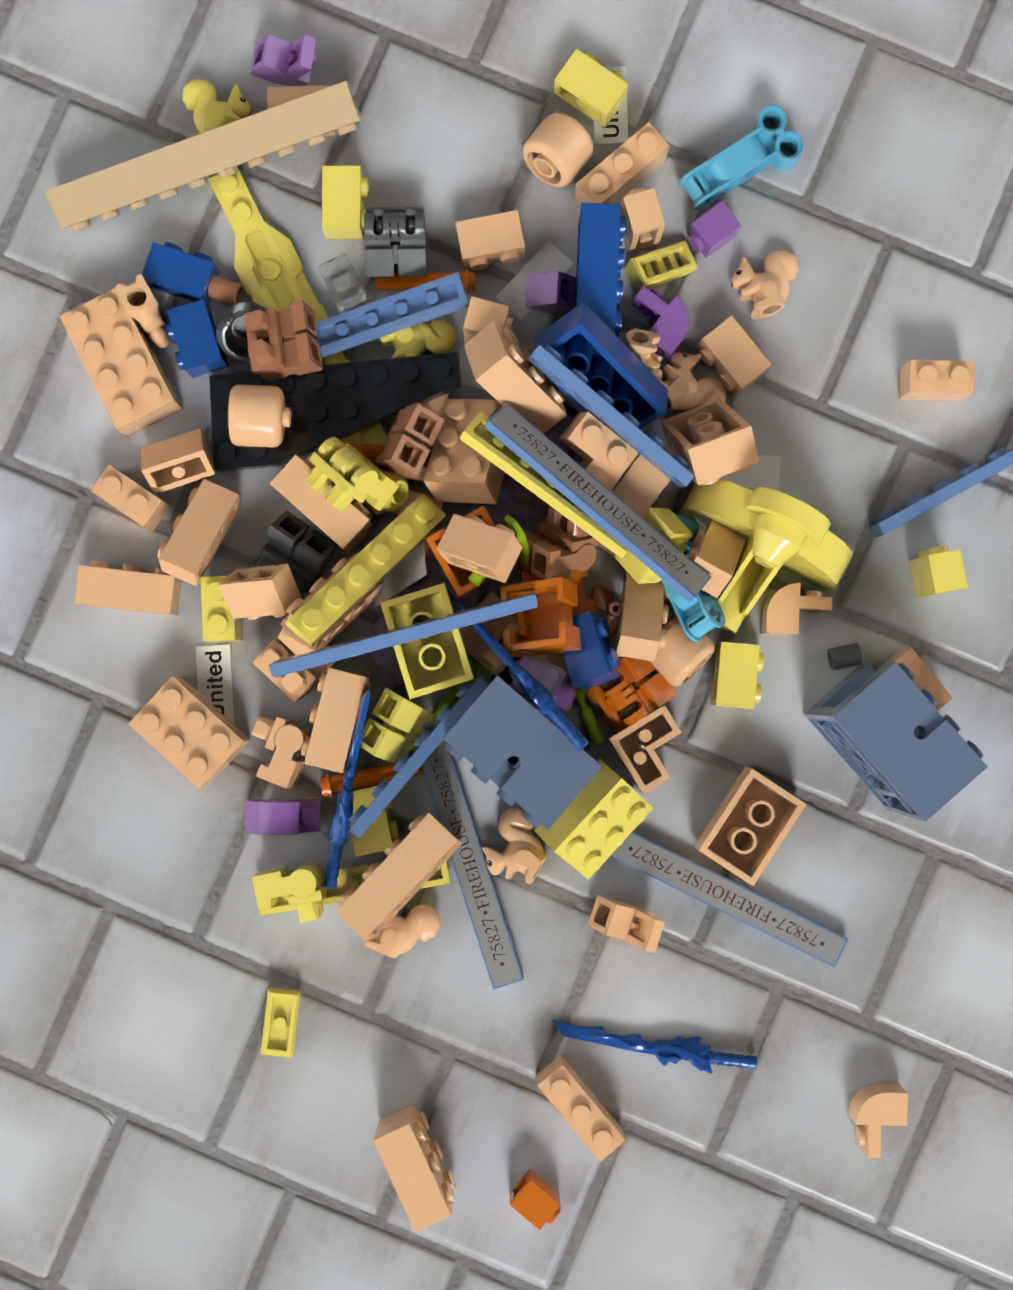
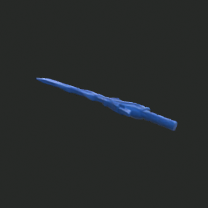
[449,593,589,751]
[324,689,370,888]
[552,1020,757,1073]

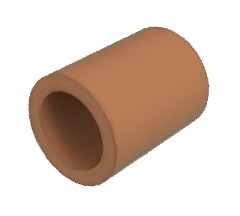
[208,276,243,305]

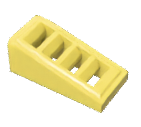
[625,240,698,295]

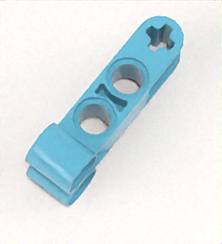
[678,105,804,211]
[661,514,725,642]

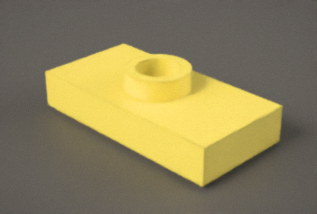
[260,987,301,1058]

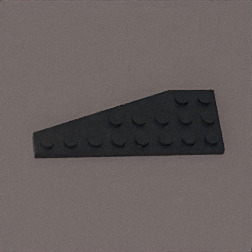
[209,352,461,472]

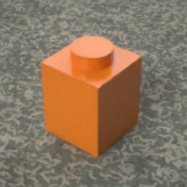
[510,1169,561,1230]

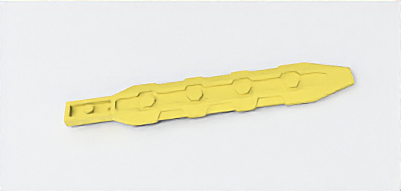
[208,166,387,516]

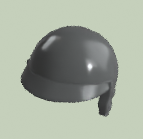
[216,302,267,361]

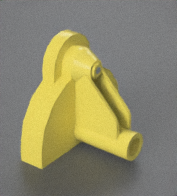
[679,479,853,634]

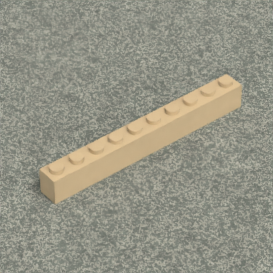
[45,81,362,232]

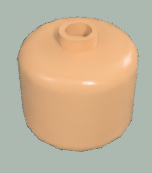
[523,112,593,188]
[228,385,291,448]
[650,617,716,687]

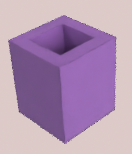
[687,201,741,258]
[525,271,576,313]

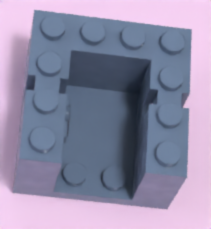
[804,662,988,822]
[443,676,602,830]

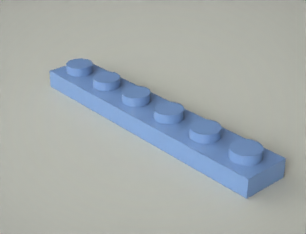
[315,272,469,358]
[527,345,694,487]
[870,447,1013,538]
[349,677,489,839]

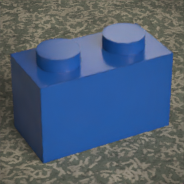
[142,242,220,305]
[165,299,228,378]
[563,611,620,690]

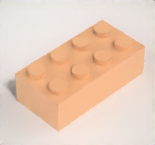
[59,288,183,437]
[336,813,463,940]

